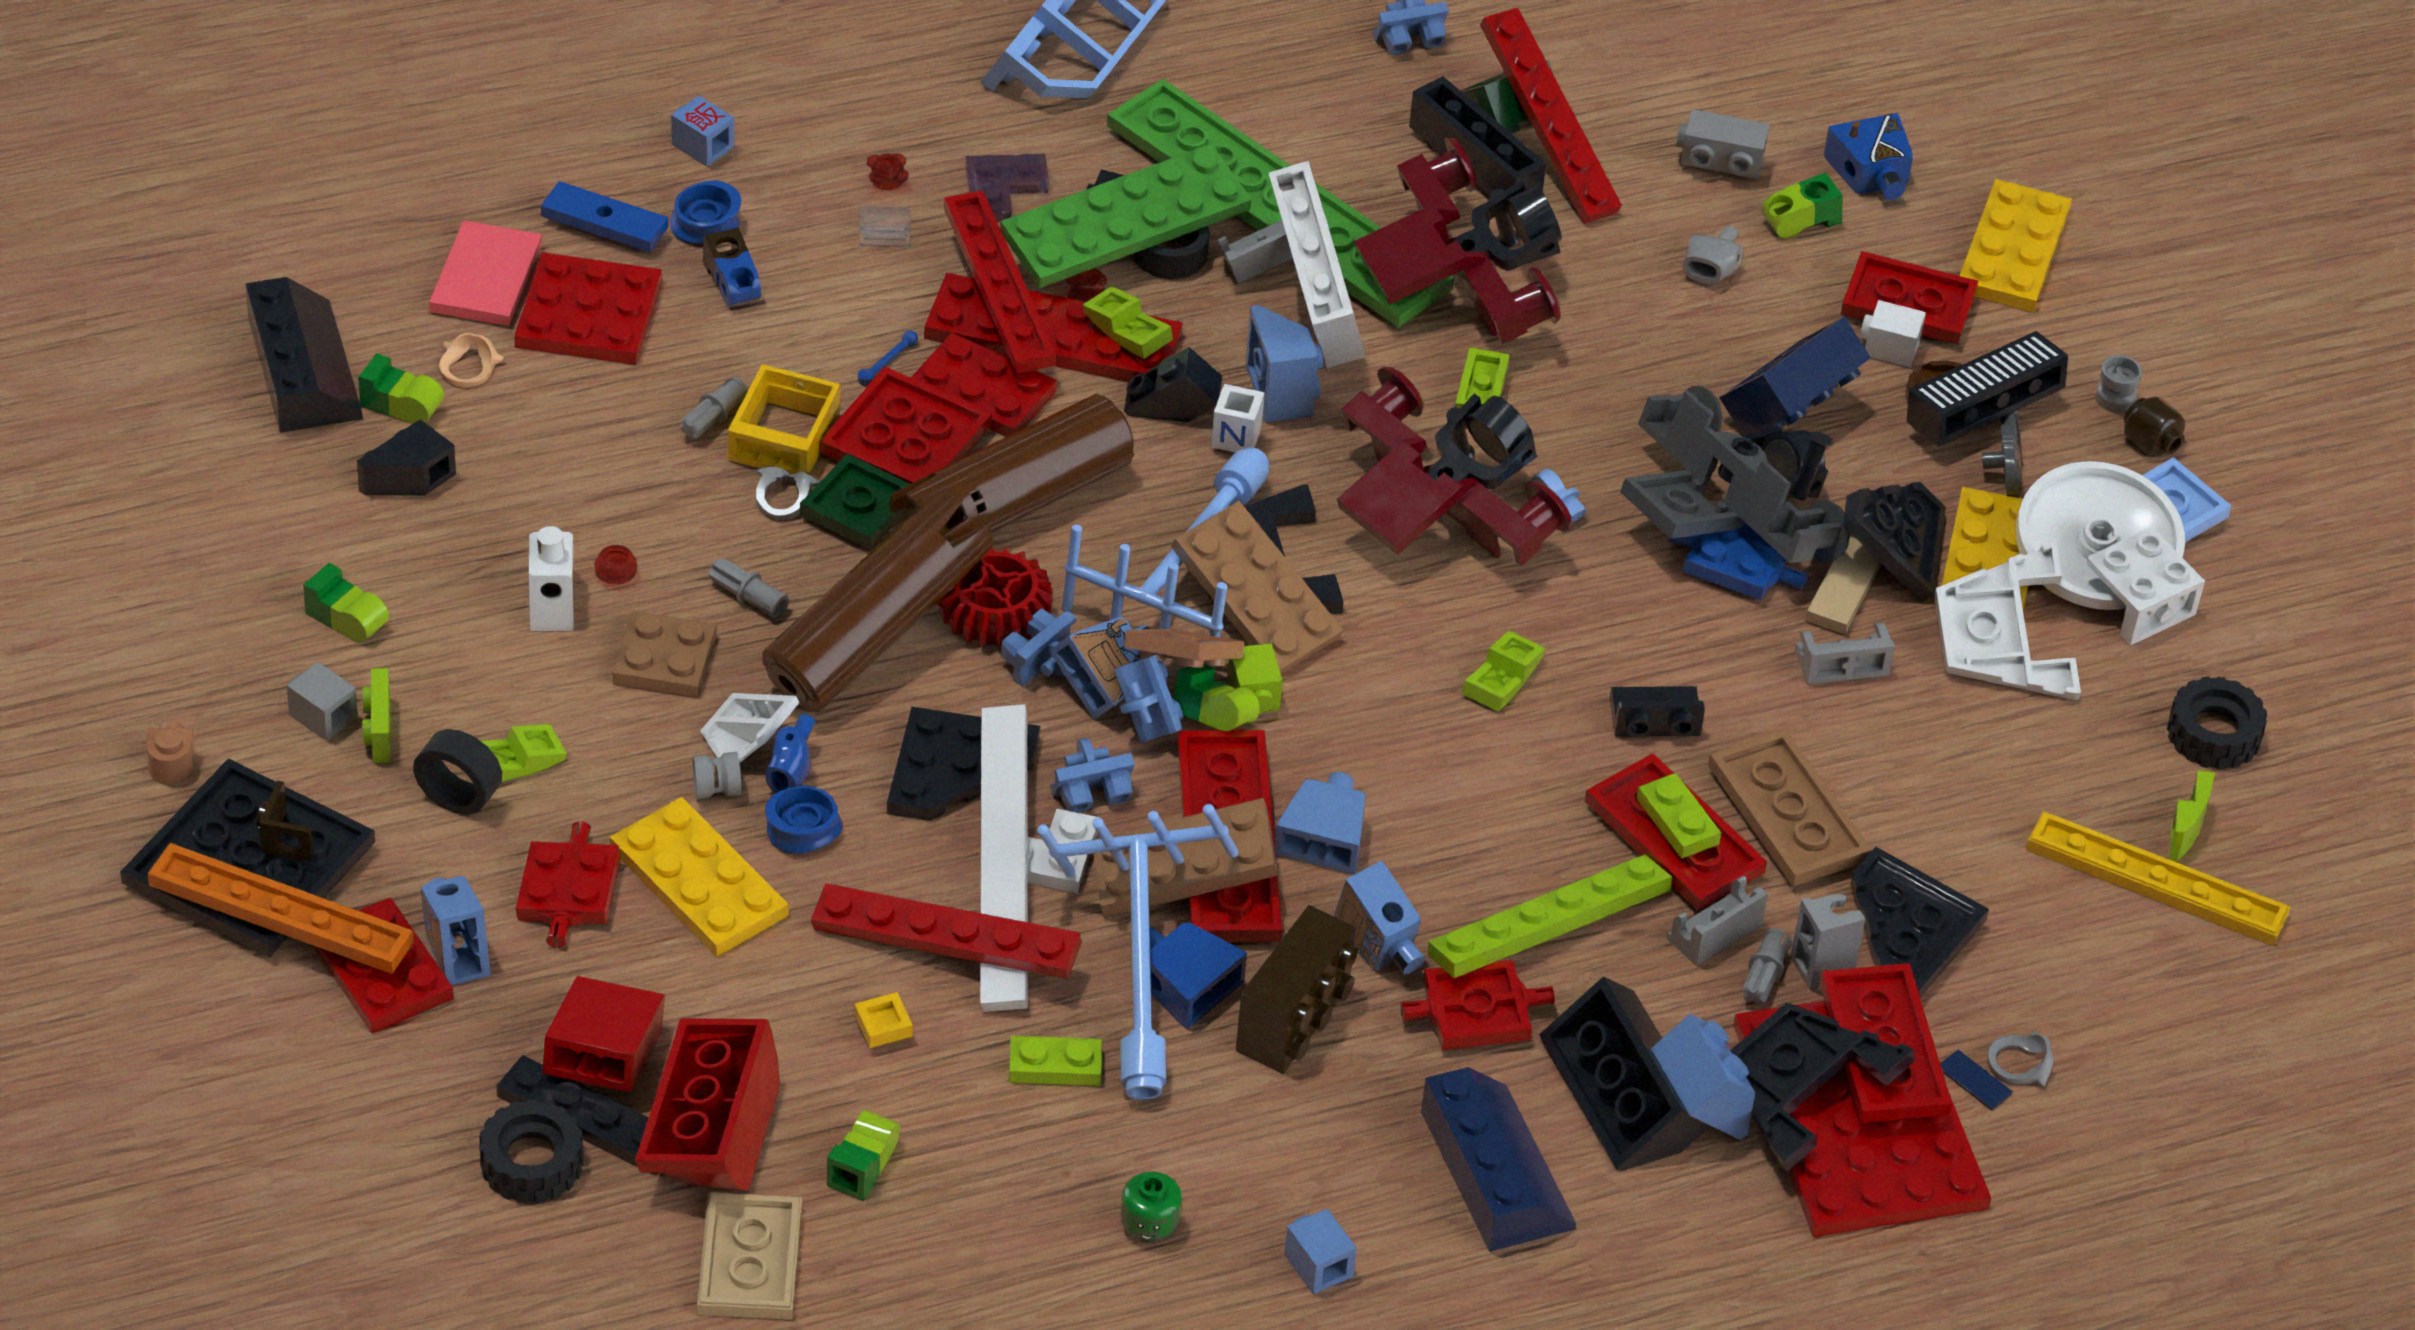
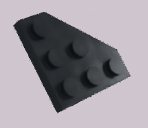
[1843,482,1946,601]
[887,706,1040,821]
[1850,847,1989,998]

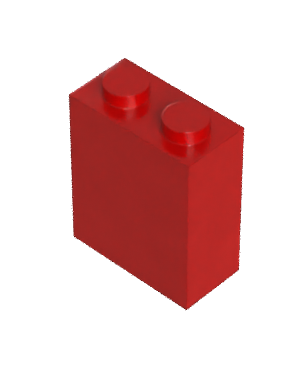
[542,976,665,1093]

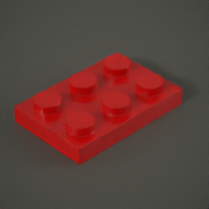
[1840,251,1979,345]
[911,332,1057,437]
[312,897,454,1034]

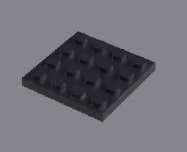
[120,758,375,958]

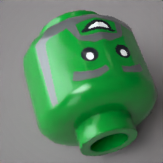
[1121,1171,1183,1241]

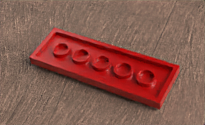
[924,272,1183,382]
[1177,730,1282,942]

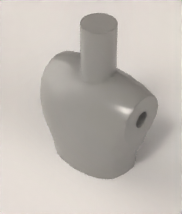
[1683,225,1743,284]

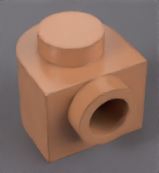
[146,721,195,785]

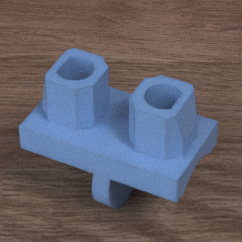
[1373,0,1449,55]
[1000,608,1076,687]
[1114,655,1183,743]
[1050,738,1135,813]

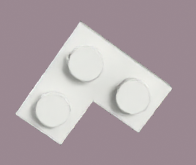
[1028,809,1100,894]

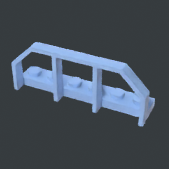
[980,0,1166,99]

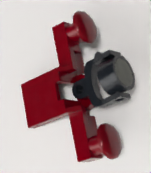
[1354,137,1562,344]
[1337,366,1572,566]

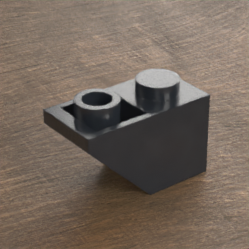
[1124,347,1222,422]
[357,419,456,496]

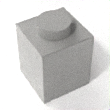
[287,662,358,741]

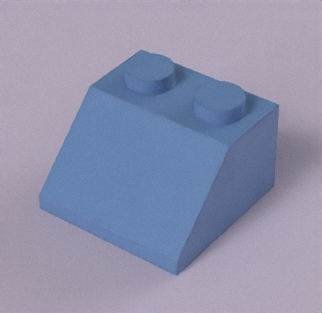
[1245,305,1323,422]
[1651,1014,1755,1140]

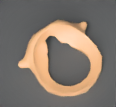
[439,333,504,388]

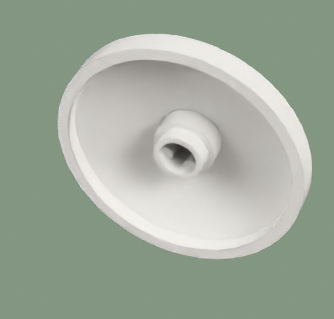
[2015,461,2185,610]

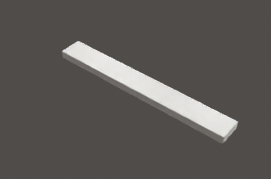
[980,704,1028,1012]

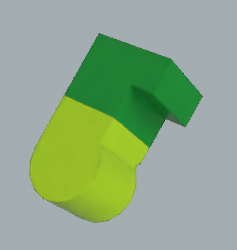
[1761,172,1843,238]
[358,353,445,423]
[303,562,390,643]
[1173,664,1260,731]
[827,1110,901,1201]

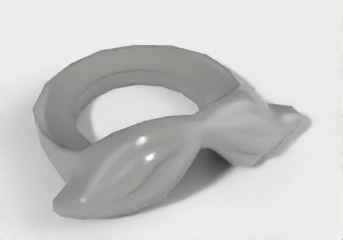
[755,467,820,520]
[1987,1031,2054,1087]

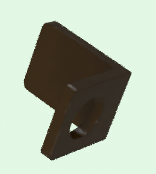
[257,780,314,862]

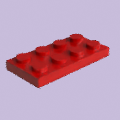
[1584,753,1767,911]
[1820,963,1952,1123]

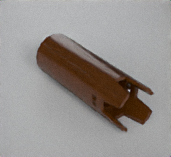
[889,394,1134,548]
[762,490,995,712]

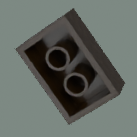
[1236,905,1358,1074]

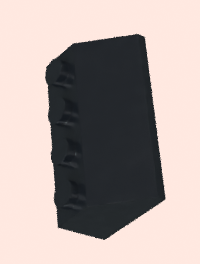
[245,277,363,433]
[1539,976,1710,1171]

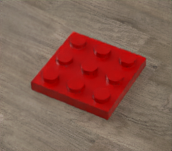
[514,252,662,365]
[819,366,992,484]

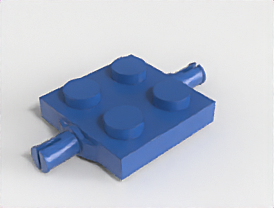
[1668,524,1808,600]

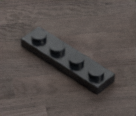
[496,1055,653,1174]

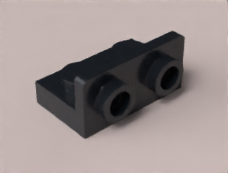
[1609,686,1705,737]

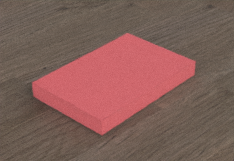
[429,220,542,327]

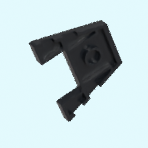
[1208,484,1344,614]
[1730,1002,1916,1171]

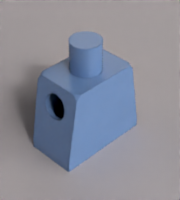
[1275,772,1366,875]

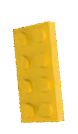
[1959,179,2072,313]
[1936,487,2028,615]
[610,797,789,957]

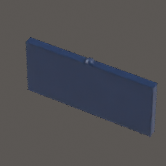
[1940,1049,2013,1111]

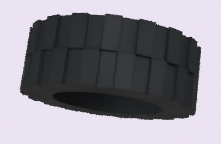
[2167,676,2267,769]
[479,1099,583,1204]

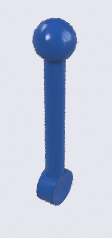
[858,330,918,386]

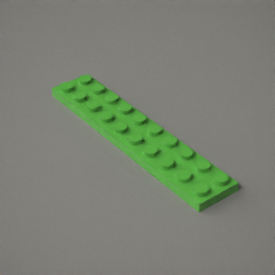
[1107,78,1454,328]

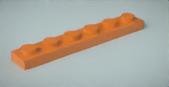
[148,843,414,974]

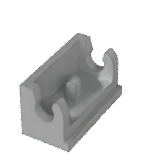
[1218,220,1293,284]
[1795,622,1895,685]
[1667,876,1768,966]
[1790,894,1865,990]

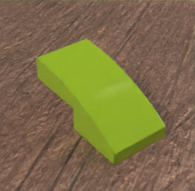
[1082,286,1173,359]
[1462,630,1546,712]
[481,724,567,781]
[2169,770,2215,862]

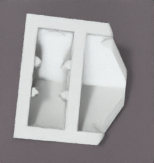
[700,693,800,763]

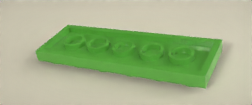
[1000,144,1252,288]

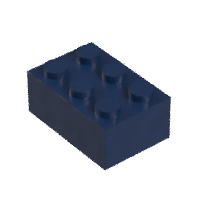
[1719,316,1871,436]

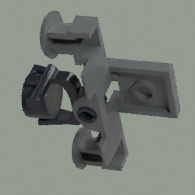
[1620,386,1850,563]

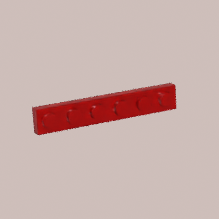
[1480,7,1622,224]
[944,190,1056,374]
[811,883,1082,979]

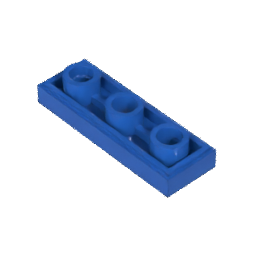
[541,181,669,253]

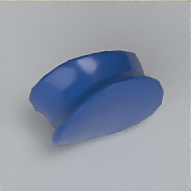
[670,180,742,244]
[765,785,843,854]

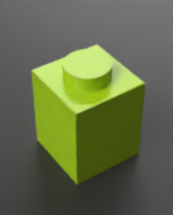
[1227,643,1283,713]

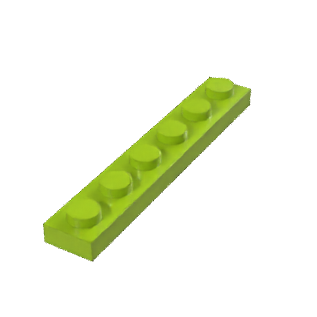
[1428,854,1672,978]

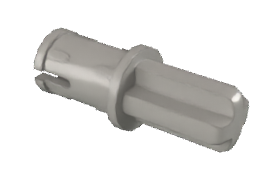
[680,377,748,439]
[709,559,789,619]
[1742,928,1792,1005]

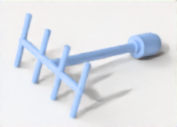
[1062,447,1270,668]
[1037,804,1239,1100]

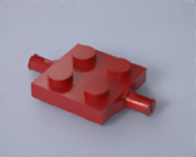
[515,821,621,948]
[1400,960,1555,1050]

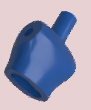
[765,714,815,793]

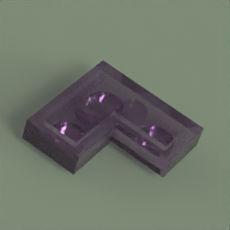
[965,154,1049,222]

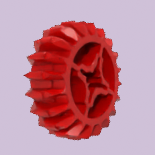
[937,546,1053,649]

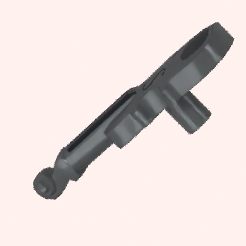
[1982,410,2022,498]

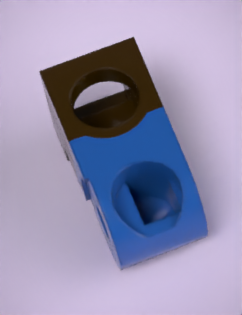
[703,227,761,306]

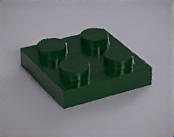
[800,454,910,549]

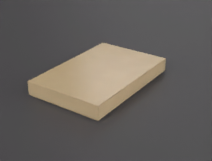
[697,1192,802,1320]

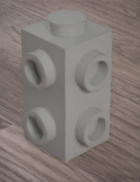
[1676,109,1770,179]

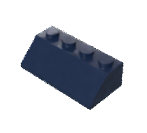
[1421,1067,1576,1252]

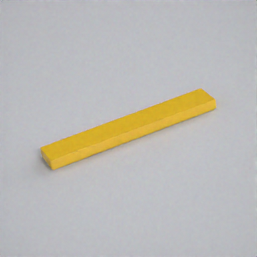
[2026,811,2291,946]

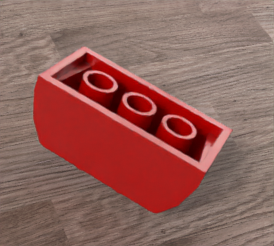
[635,1018,780,1191]

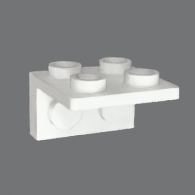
[2087,528,2205,646]

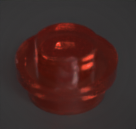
[594,545,638,584]

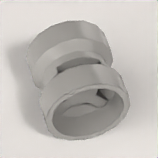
[2095,355,2143,413]
[692,752,741,800]

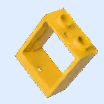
[728,364,841,475]

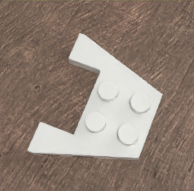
[1934,541,2081,700]

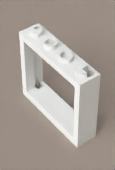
[1269,161,1366,368]

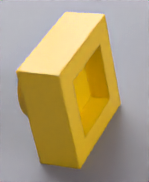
[854,992,913,1048]

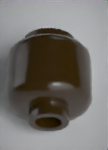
[2124,397,2185,457]

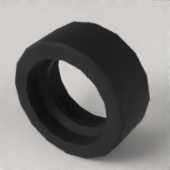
[1133,226,1210,279]
[413,729,502,815]

